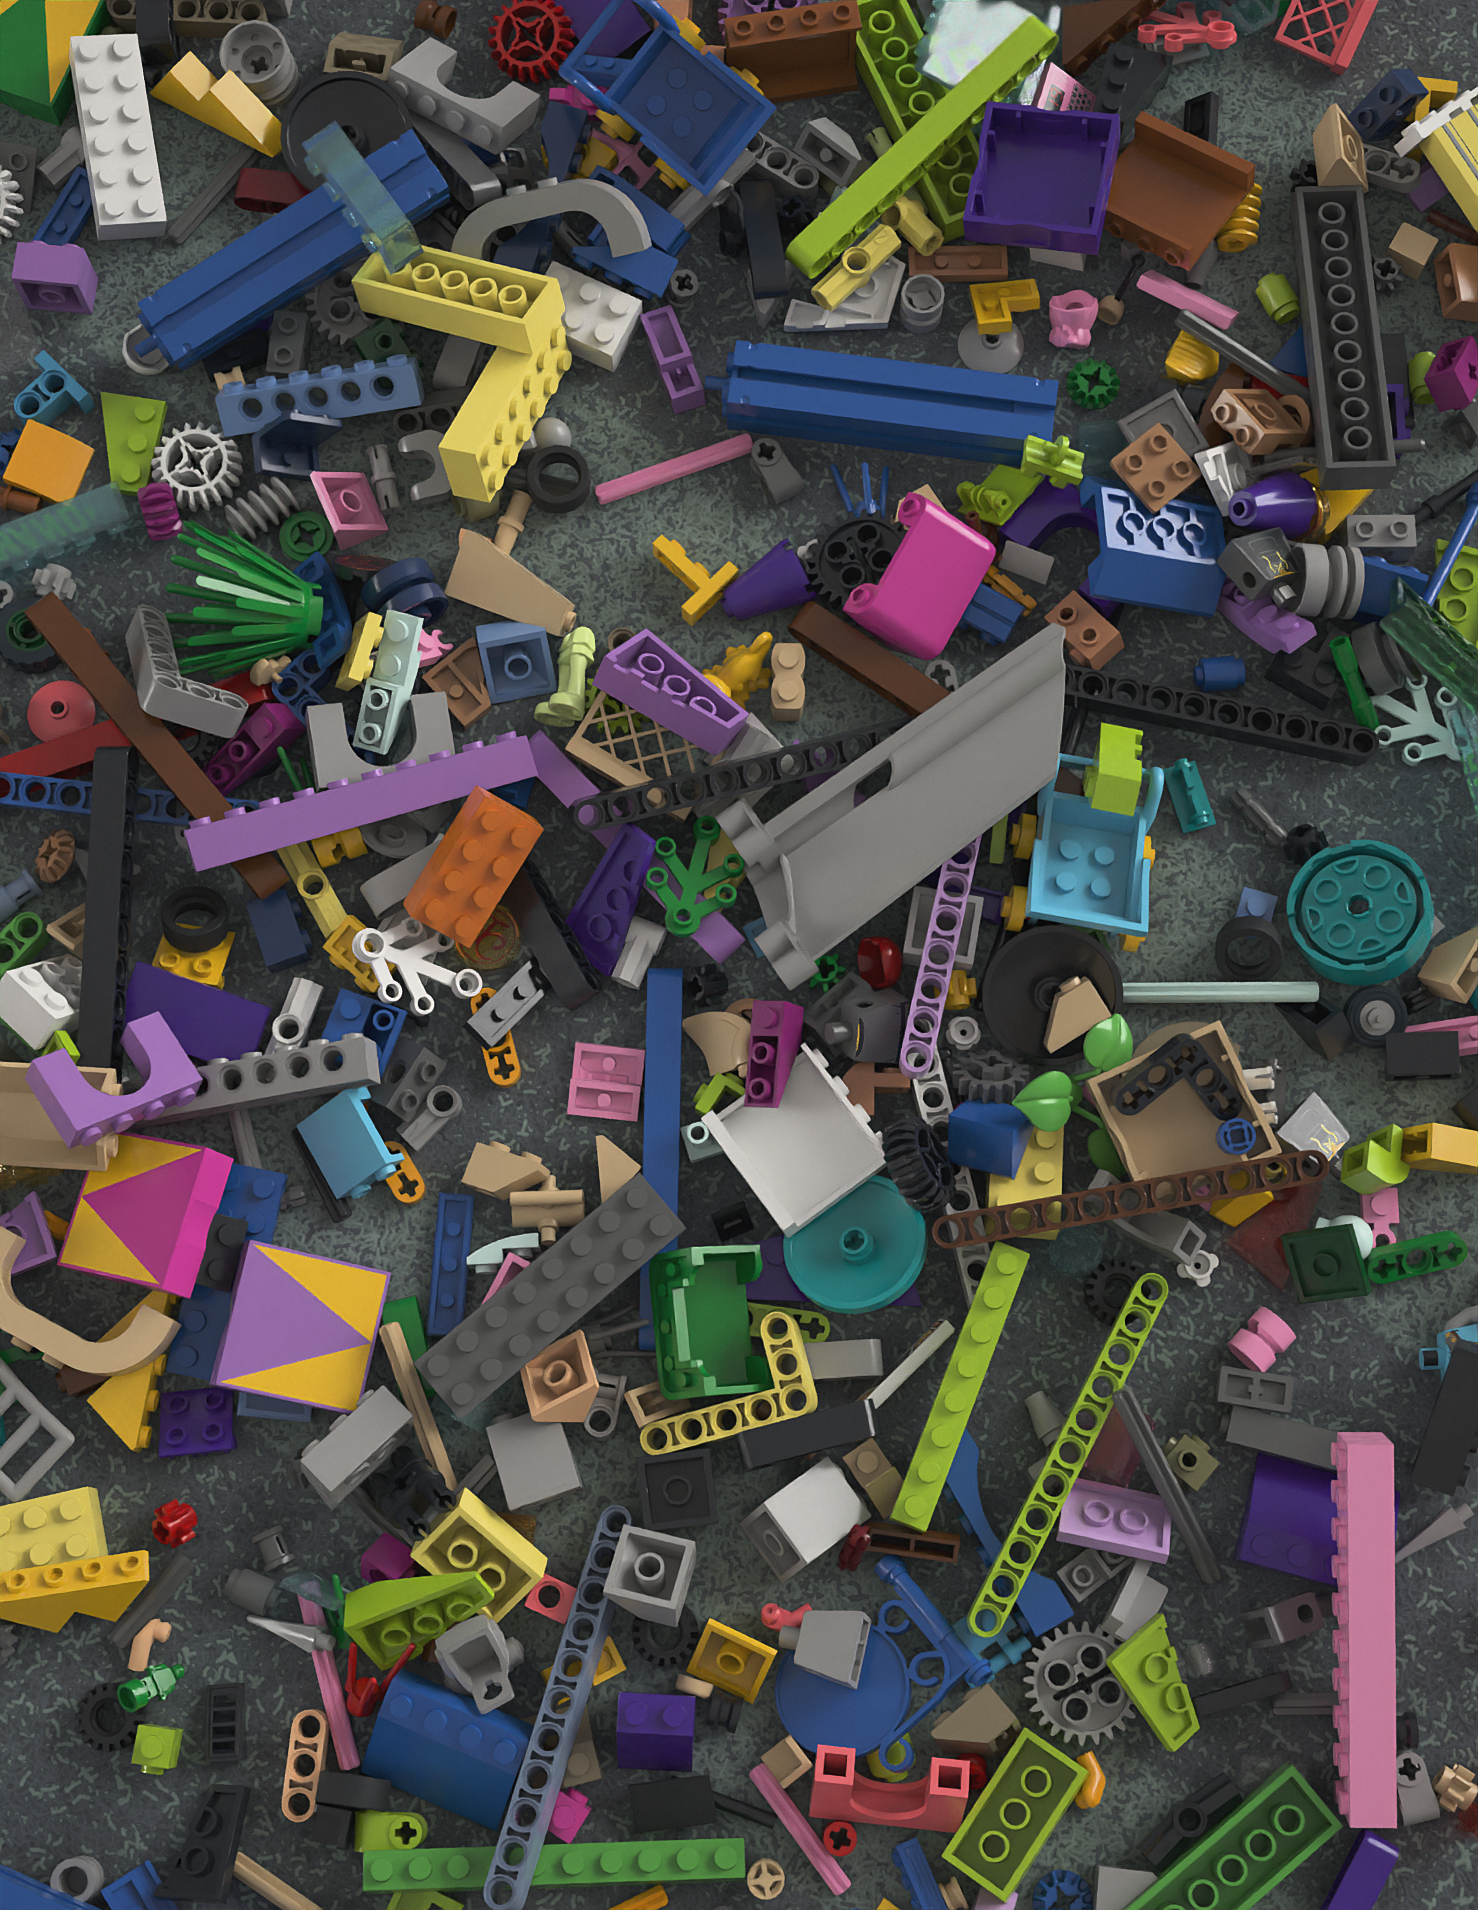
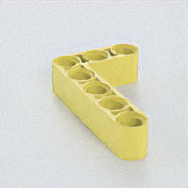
[640,1312,818,1455]

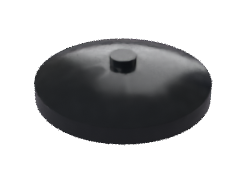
[281,71,414,192]
[981,924,1123,1066]

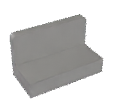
[1100,1558,1168,1642]

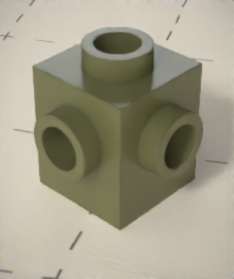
[1161,1434,1220,1493]

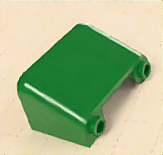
[649,1244,774,1400]

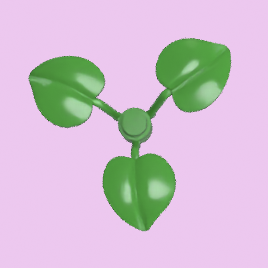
[1012,1013,1133,1178]

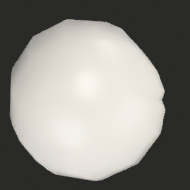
[122,324,169,376]

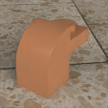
[842,1061,910,1121]

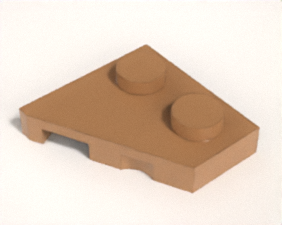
[422,637,492,730]

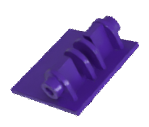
[159,1387,237,1460]

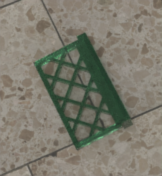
[1380,576,1478,716]

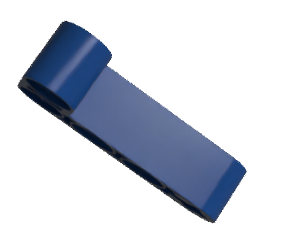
[272,649,377,766]

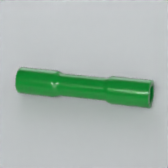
[1329,636,1380,731]

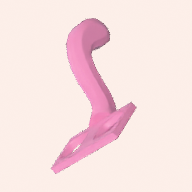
[589,124,659,190]

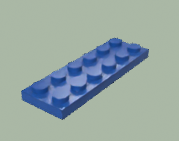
[165,1163,288,1381]

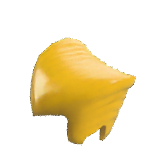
[1165,320,1219,386]

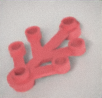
[1137,1,1237,52]

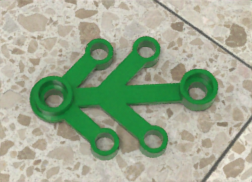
[646,815,744,938]

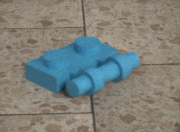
[952,1610,1032,1689]

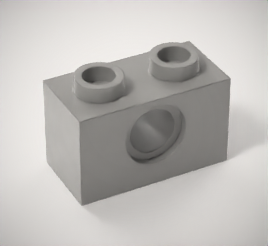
[1339,515,1417,561]

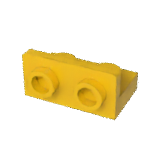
[323,915,397,993]

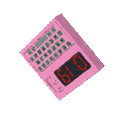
[1031,62,1097,112]

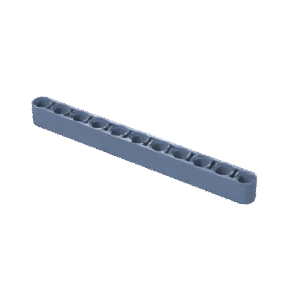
[483,1505,638,1910]

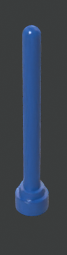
[1416,482,1478,616]

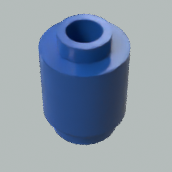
[1193,655,1245,693]

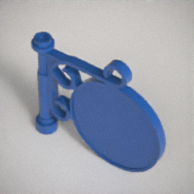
[775,1554,993,1773]

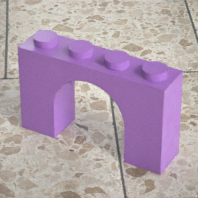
[25,1011,203,1149]

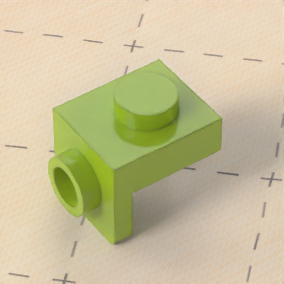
[693,1072,745,1117]

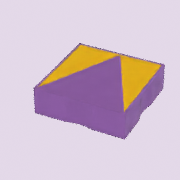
[209,1240,391,1416]

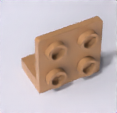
[1109,422,1203,514]

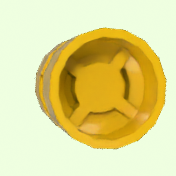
[311,826,368,869]

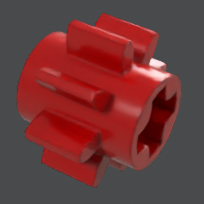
[152,1499,198,1548]

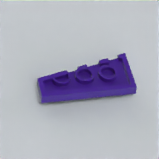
[564,822,656,977]

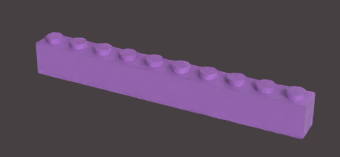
[183,731,538,872]

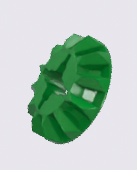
[1066,357,1120,409]
[279,511,334,562]

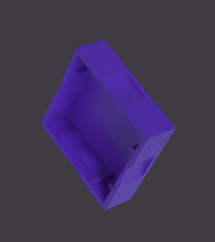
[963,101,1121,255]

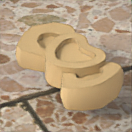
[250,655,292,686]

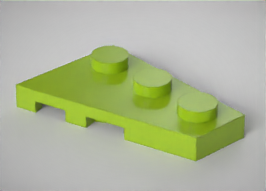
[100,392,168,496]
[1105,1613,1200,1752]

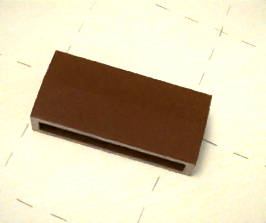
[866,1521,960,1564]

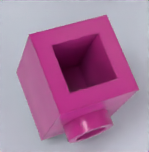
[547,1787,592,1844]

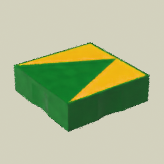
[0,0,112,127]

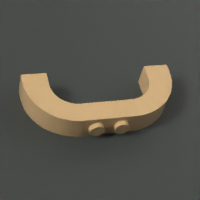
[0,1226,182,1376]

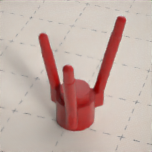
[344,1642,416,1717]

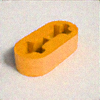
[384,1141,426,1205]

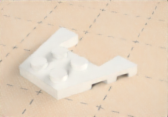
[784,212,906,332]

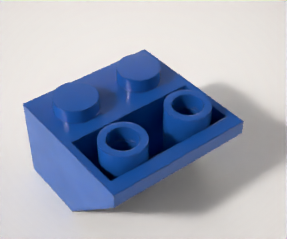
[1348,556,1429,631]
[321,988,408,1078]

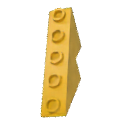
[150,51,283,158]
[87,1291,180,1453]
[0,1550,149,1633]

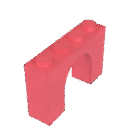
[809,1745,970,1833]

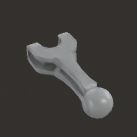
[397,417,572,507]

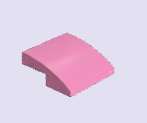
[567,1042,645,1122]

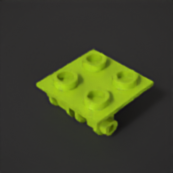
[956,464,1044,526]

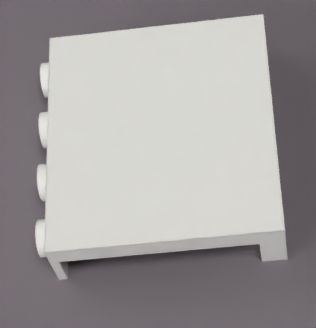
[701,1043,887,1238]

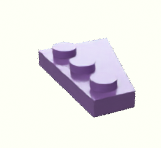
[0,1191,59,1278]

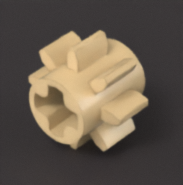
[1431,1763,1478,1813]

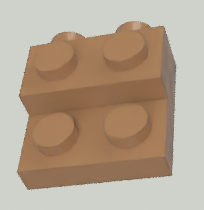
[1210,389,1307,455]

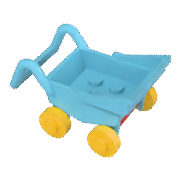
[1000,753,1164,953]

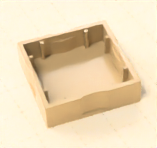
[1085,1020,1282,1203]

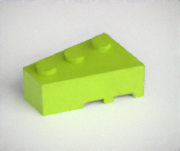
[1081,722,1143,816]

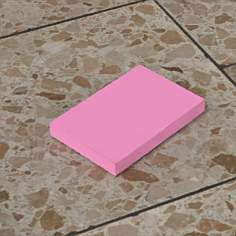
[1136,269,1240,330]

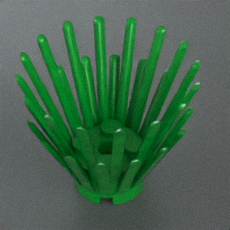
[165,519,323,680]

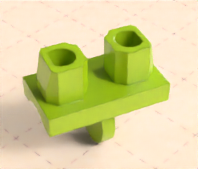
[1020,434,1084,489]

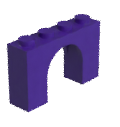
[999,475,1121,619]

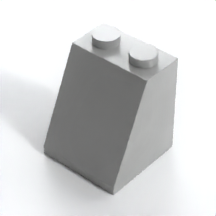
[486,1406,584,1514]
[739,1456,871,1584]

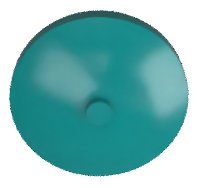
[783,1175,928,1314]

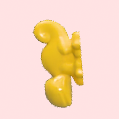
[702,631,773,710]

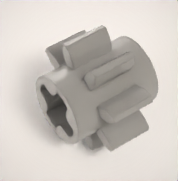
[31,563,77,601]

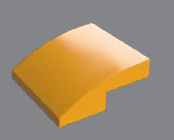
[2,419,95,508]

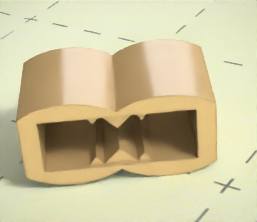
[771,643,805,721]

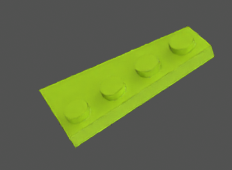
[1434,539,1478,684]

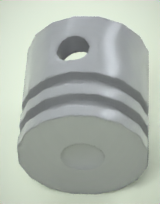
[50,1855,105,1902]

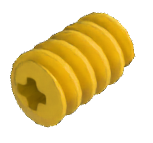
[1216,183,1263,253]

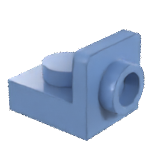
[1234,887,1278,940]

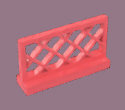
[1273,0,1379,75]

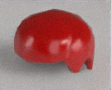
[857,936,903,989]

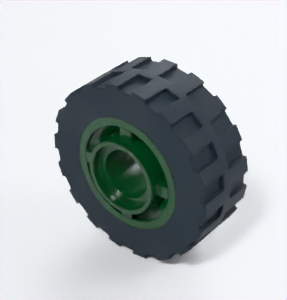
[0,595,62,675]

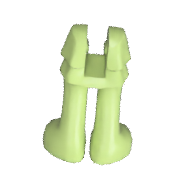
[534,627,595,727]

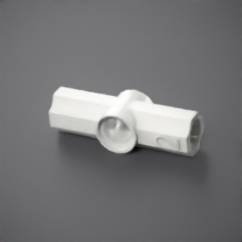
[265,977,324,1082]

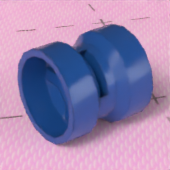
[1216,1118,1256,1155]

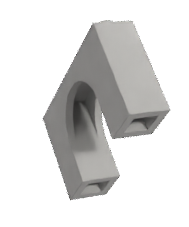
[387,37,541,155]
[305,691,455,793]

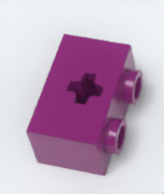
[1424,335,1478,412]

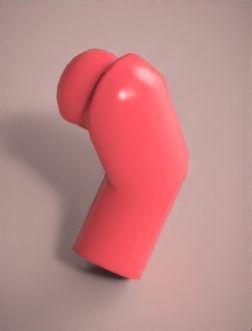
[761,1603,812,1633]

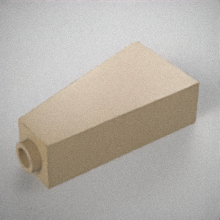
[444,529,577,637]

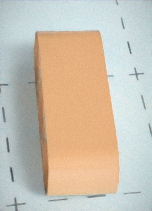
[282,1709,330,1822]

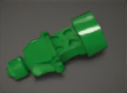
[117,1663,185,1713]

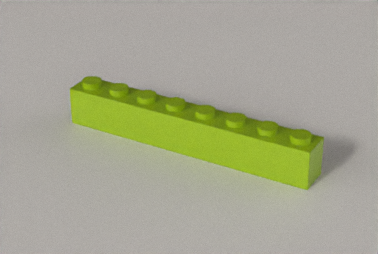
[889,1240,1030,1533]

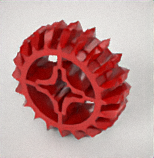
[488,0,575,84]

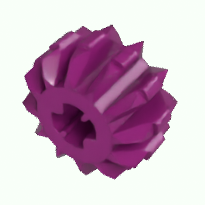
[137,482,182,541]

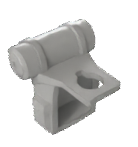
[434,1614,525,1714]

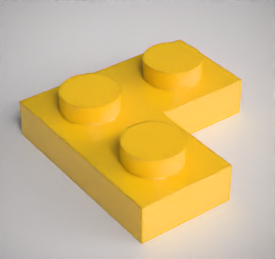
[969,279,1040,335]

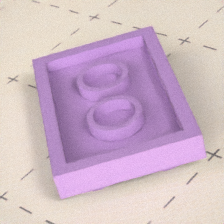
[1056,1478,1171,1564]

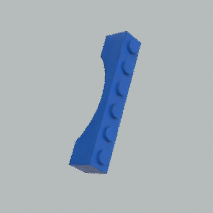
[941,1427,1075,1637]

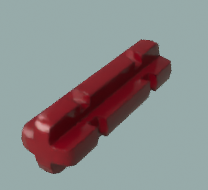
[838,1524,871,1572]

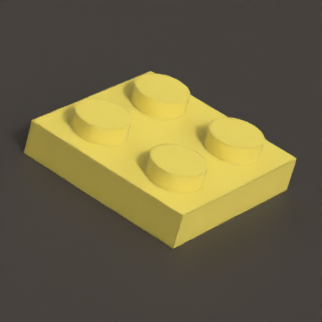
[335,612,384,691]

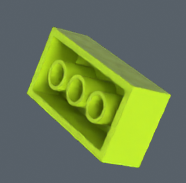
[941,1727,1090,1903]

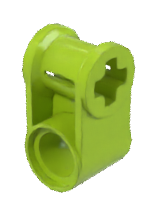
[354,1810,428,1852]

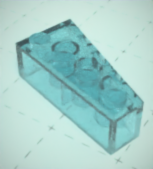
[302,121,424,275]

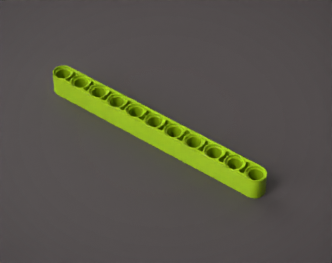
[785,16,1059,279]
[966,1273,1169,1638]

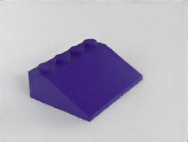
[1233,1453,1401,1589]

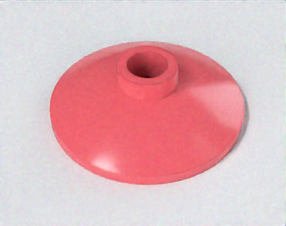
[27,680,96,742]

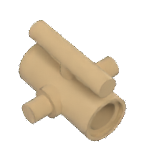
[510,1175,585,1246]

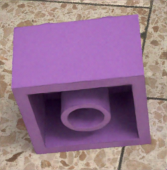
[11,240,98,314]

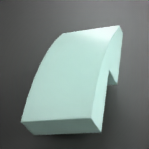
[467,1233,541,1275]

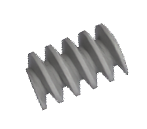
[224,476,300,546]

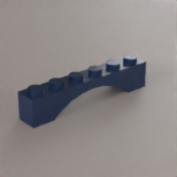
[492,100,593,275]

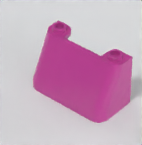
[842,492,996,660]

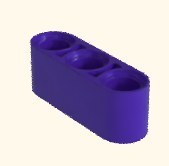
[1320,1828,1400,1910]

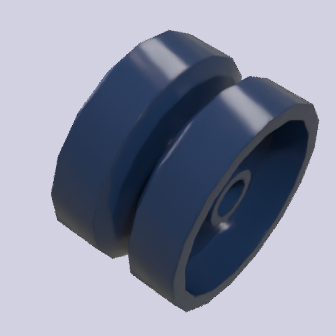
[360,557,449,629]

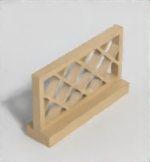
[565,690,726,824]

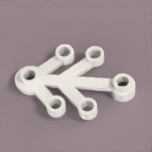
[352,916,482,1016]

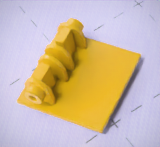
[152,922,236,990]

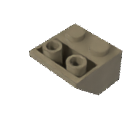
[323,32,404,83]
[930,1683,1023,1758]

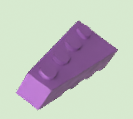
[592,628,749,757]

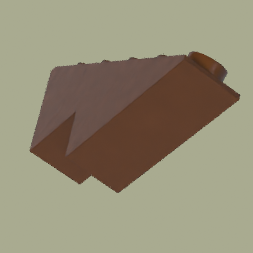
[1062,0,1167,78]

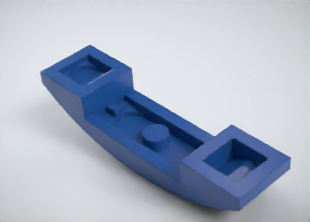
[293,551,352,670]

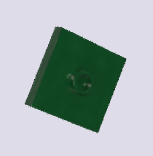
[1280,1223,1371,1304]

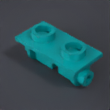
[1162,758,1216,834]

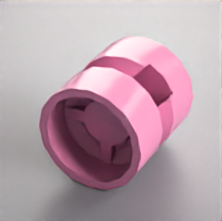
[1227,1306,1296,1373]

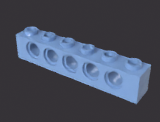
[215,354,425,437]

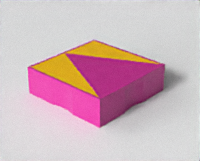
[57,1131,234,1299]

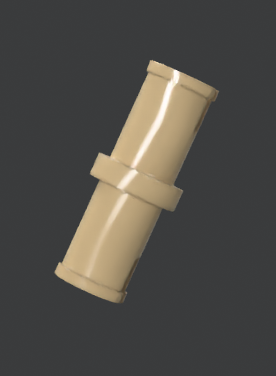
[493,490,533,555]

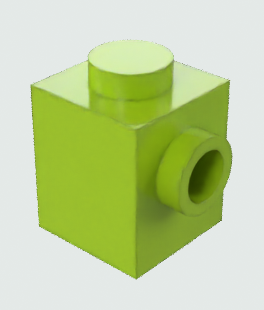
[131,1724,183,1775]

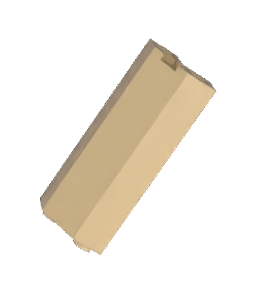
[0,1062,123,1171]

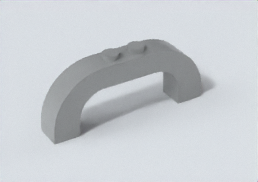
[451,177,652,262]

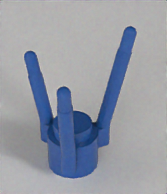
[830,462,889,519]

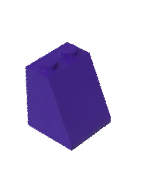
[616,1691,696,1772]

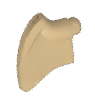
[682,1012,751,1079]

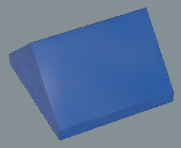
[948,1098,1034,1180]

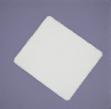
[999,540,1054,585]

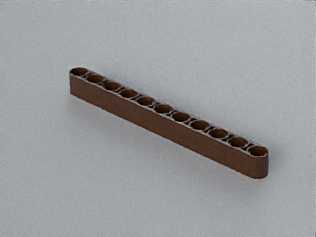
[23,591,290,901]
[787,601,1085,800]
[932,1150,1330,1249]

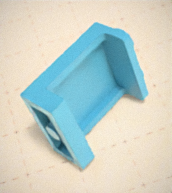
[296,1087,405,1199]

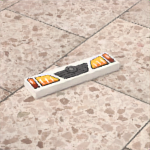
[855,1319,955,1409]

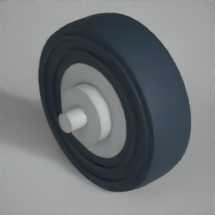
[1343,985,1408,1049]

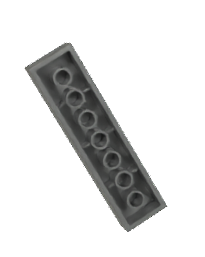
[413,1173,686,1420]

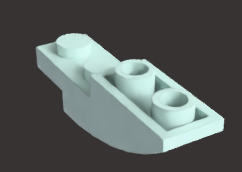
[353,610,424,754]

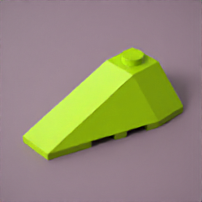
[344,1571,494,1671]

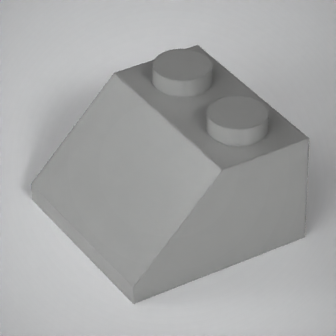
[603,1524,697,1627]

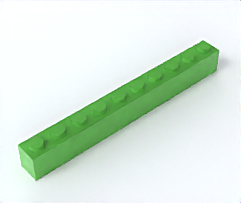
[363,1838,745,1895]

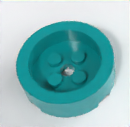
[1287,840,1434,986]

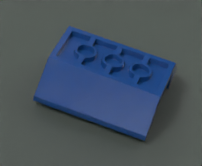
[1079,474,1226,617]

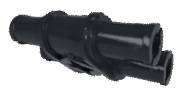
[365,1446,457,1541]

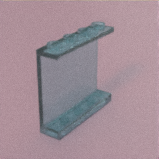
[913,0,1063,106]

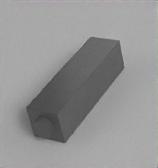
[1217,1405,1337,1474]

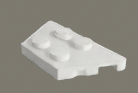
[1194,441,1261,516]

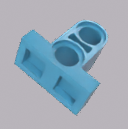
[13,350,95,427]

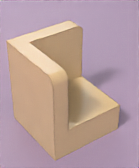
[1384,222,1439,280]
[760,1734,813,1789]

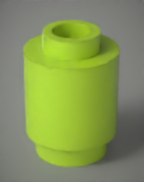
[1255,273,1301,325]
[1408,351,1436,405]

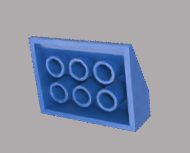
[360,1668,534,1831]

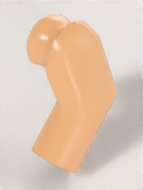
[128,1619,171,1671]

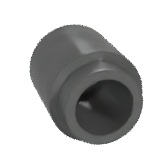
[224,1568,282,1616]

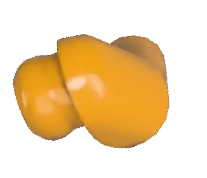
[1074,1750,1106,1809]

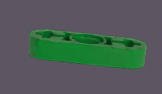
[1363,1231,1468,1284]

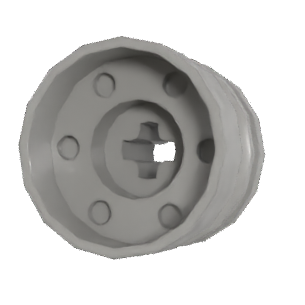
[219,20,299,109]
[1286,543,1365,619]

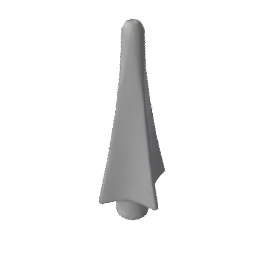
[1395,1503,1474,1564]
[246,1614,336,1654]

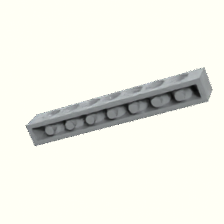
[122,1033,381,1131]

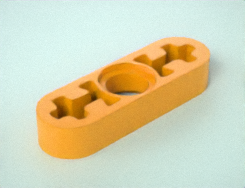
[470,988,521,1088]

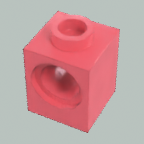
[524,1573,577,1625]

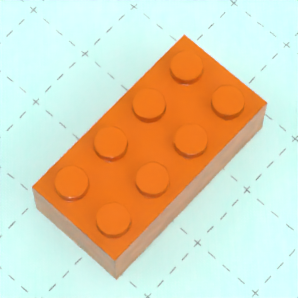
[402,785,544,948]

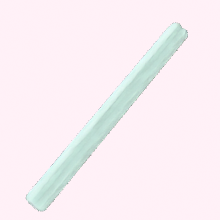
[1123,981,1319,1003]

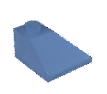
[475,620,557,704]

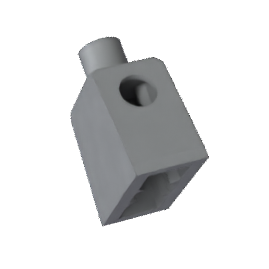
[779,1610,872,1690]

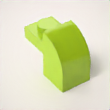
[1340,1123,1410,1195]

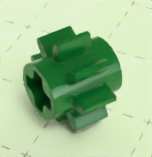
[809,954,846,994]

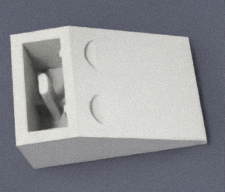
[0,954,82,1050]

